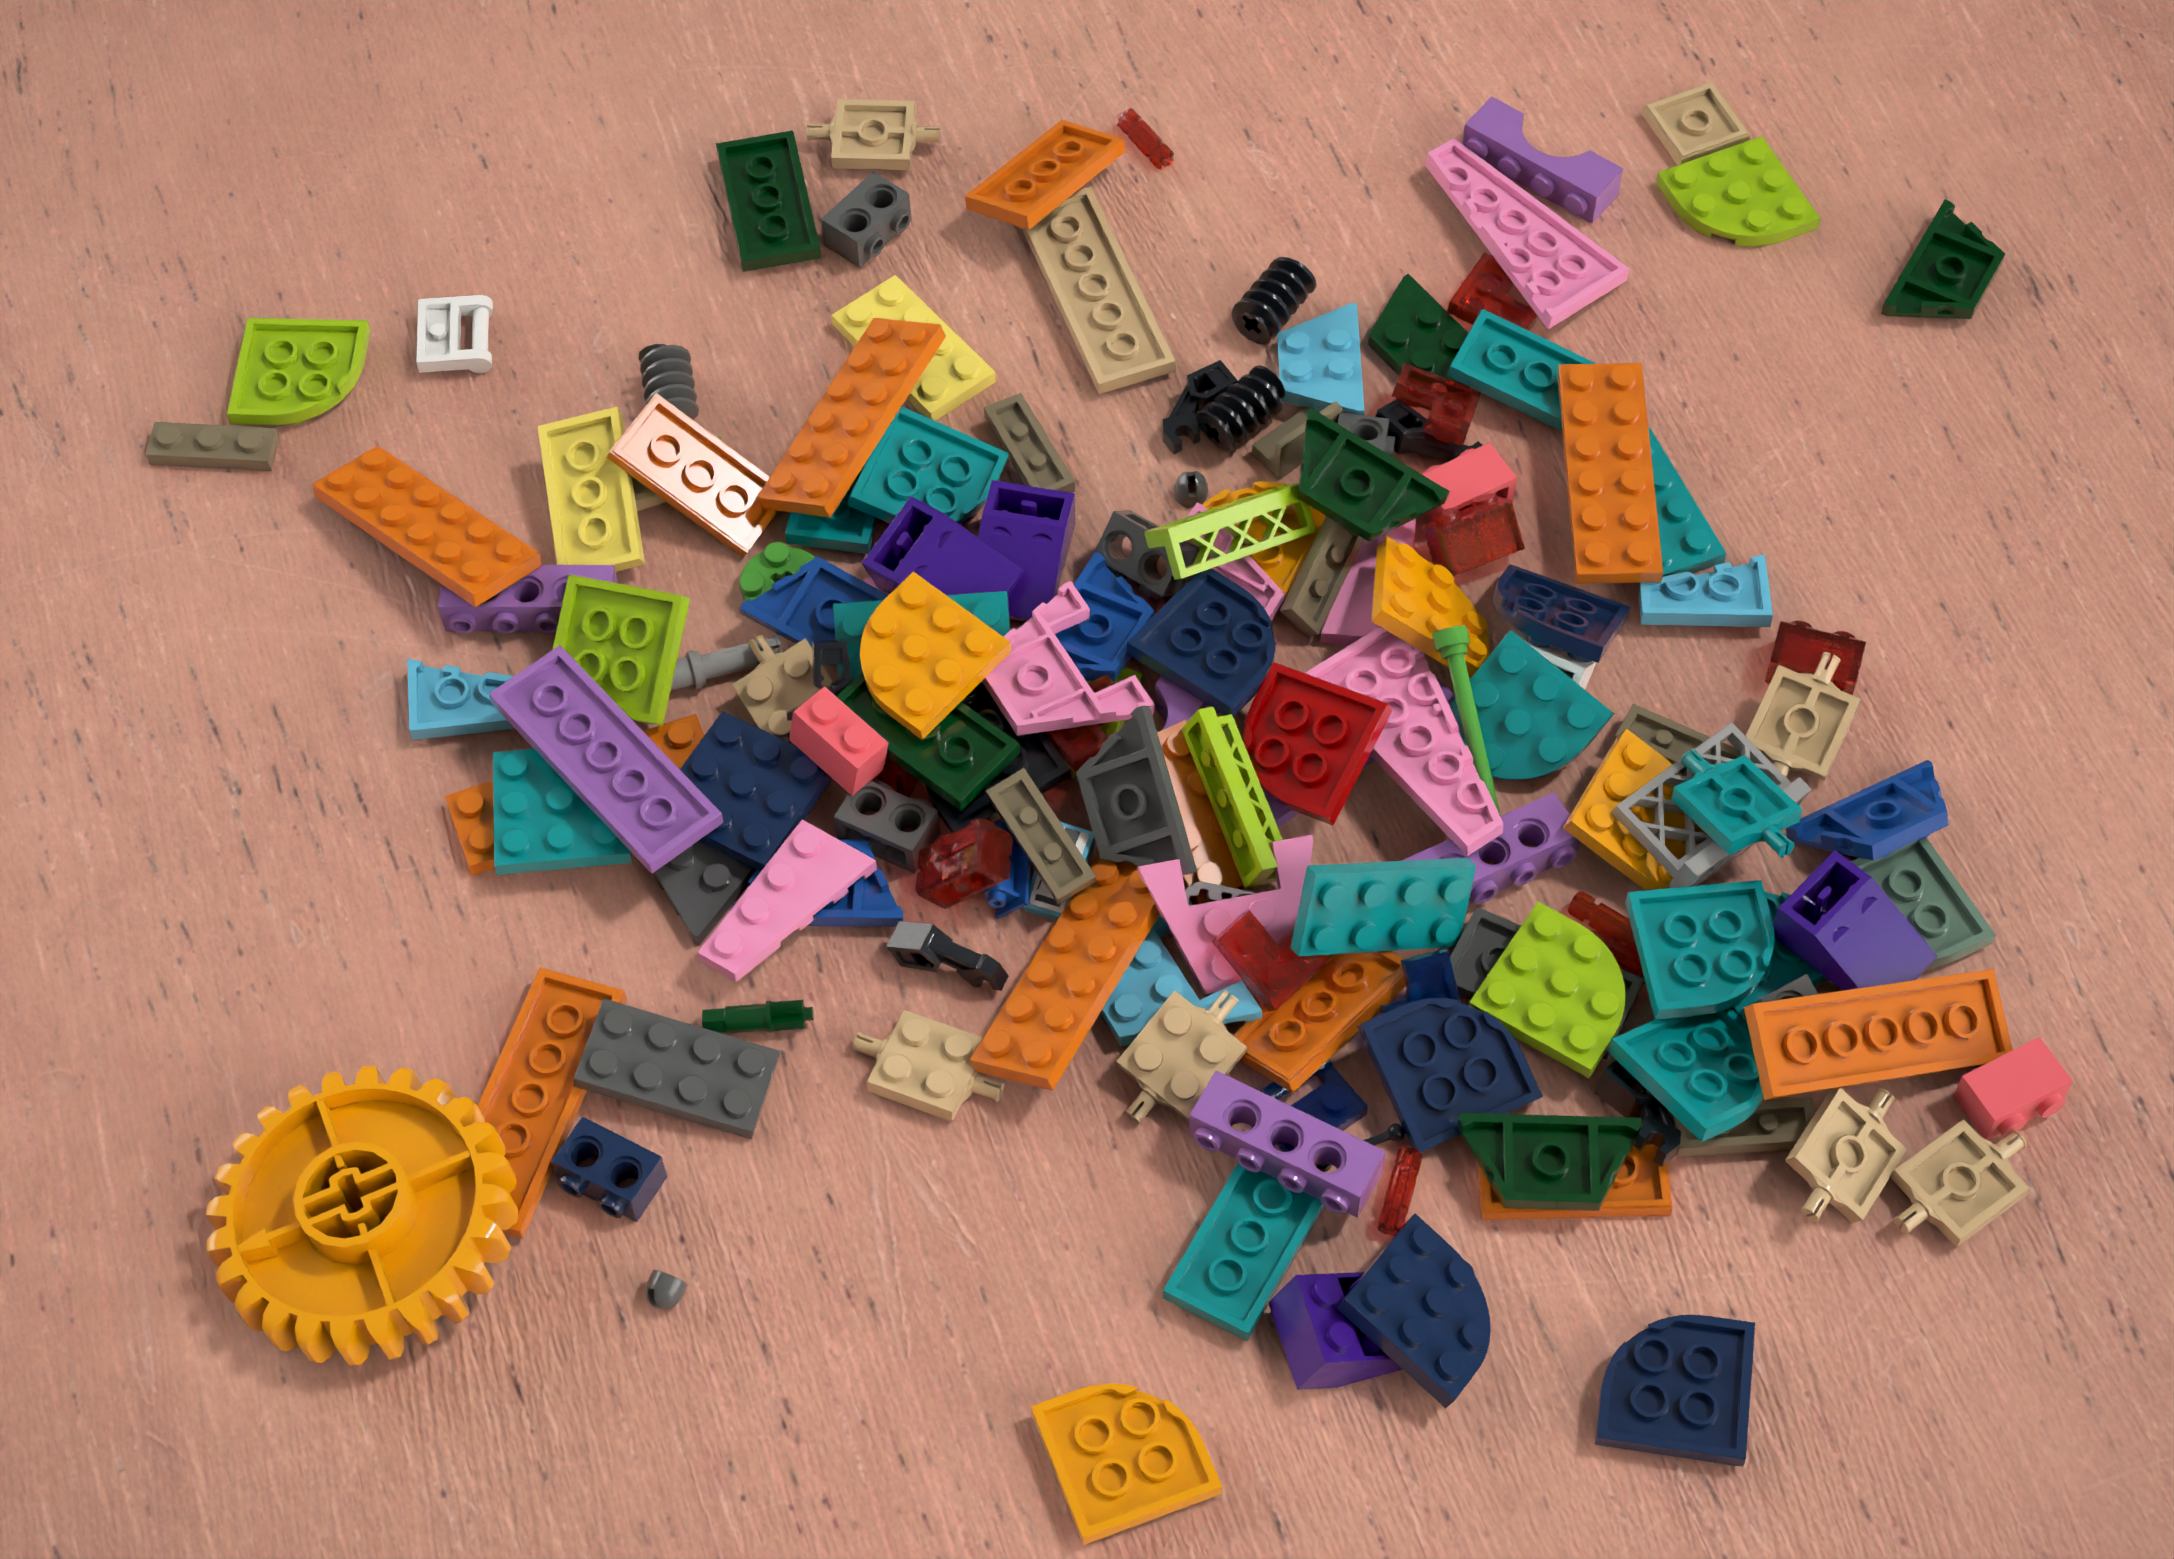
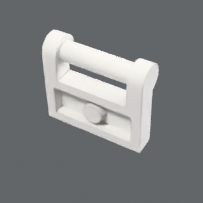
[416,295,493,374]

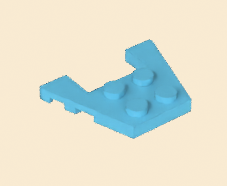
[1100,899,1262,1046]

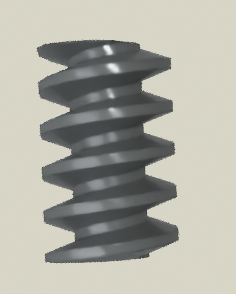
[638,344,699,420]

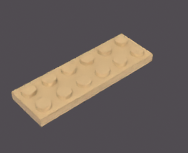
[1021,186,1176,394]

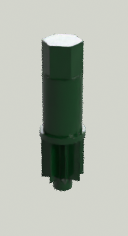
[702,1000,814,1033]

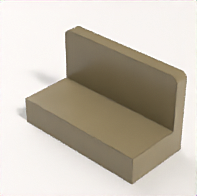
[1252,401,1342,479]

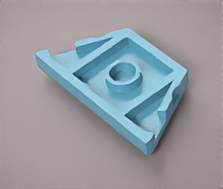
[1277,303,1365,416]

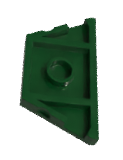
[1881,199,2005,319]
[1368,274,1470,396]
[1297,408,1450,542]
[1458,1113,1642,1211]

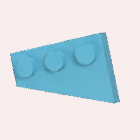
[1638,554,1773,627]

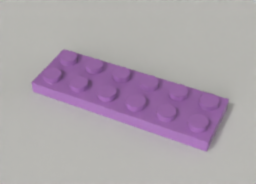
[489,645,724,874]

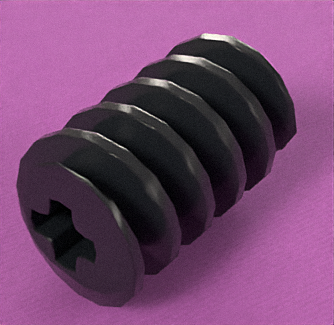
[1232,257,1317,345]
[1196,365,1285,452]

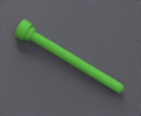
[1432,626,1501,816]

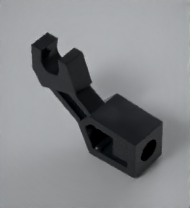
[1163,360,1238,455]
[1375,398,1483,462]
[786,639,852,745]
[886,921,1009,991]
[1594,1060,1681,1167]

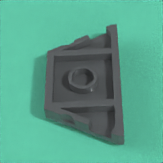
[1076,706,1197,875]
[653,841,756,946]

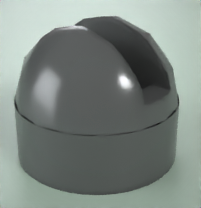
[1175,471,1208,508]
[645,1270,688,1310]

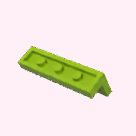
[1144,483,1316,580]
[1181,706,1283,889]

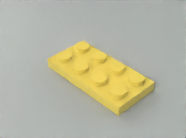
[831,275,996,421]
[538,407,645,572]

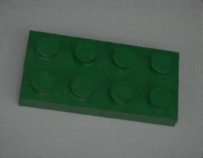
[716,130,822,272]
[836,672,1020,811]

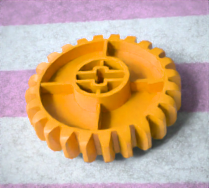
[206,1065,518,1366]

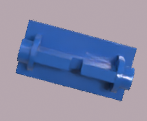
[983,821,1031,919]

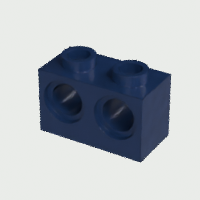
[551,1116,667,1222]

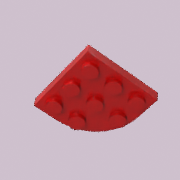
[1244,662,1392,826]

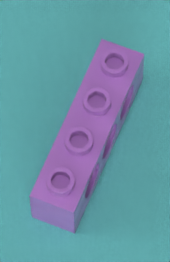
[438,565,618,633]
[1401,792,1580,905]
[1189,1071,1386,1218]

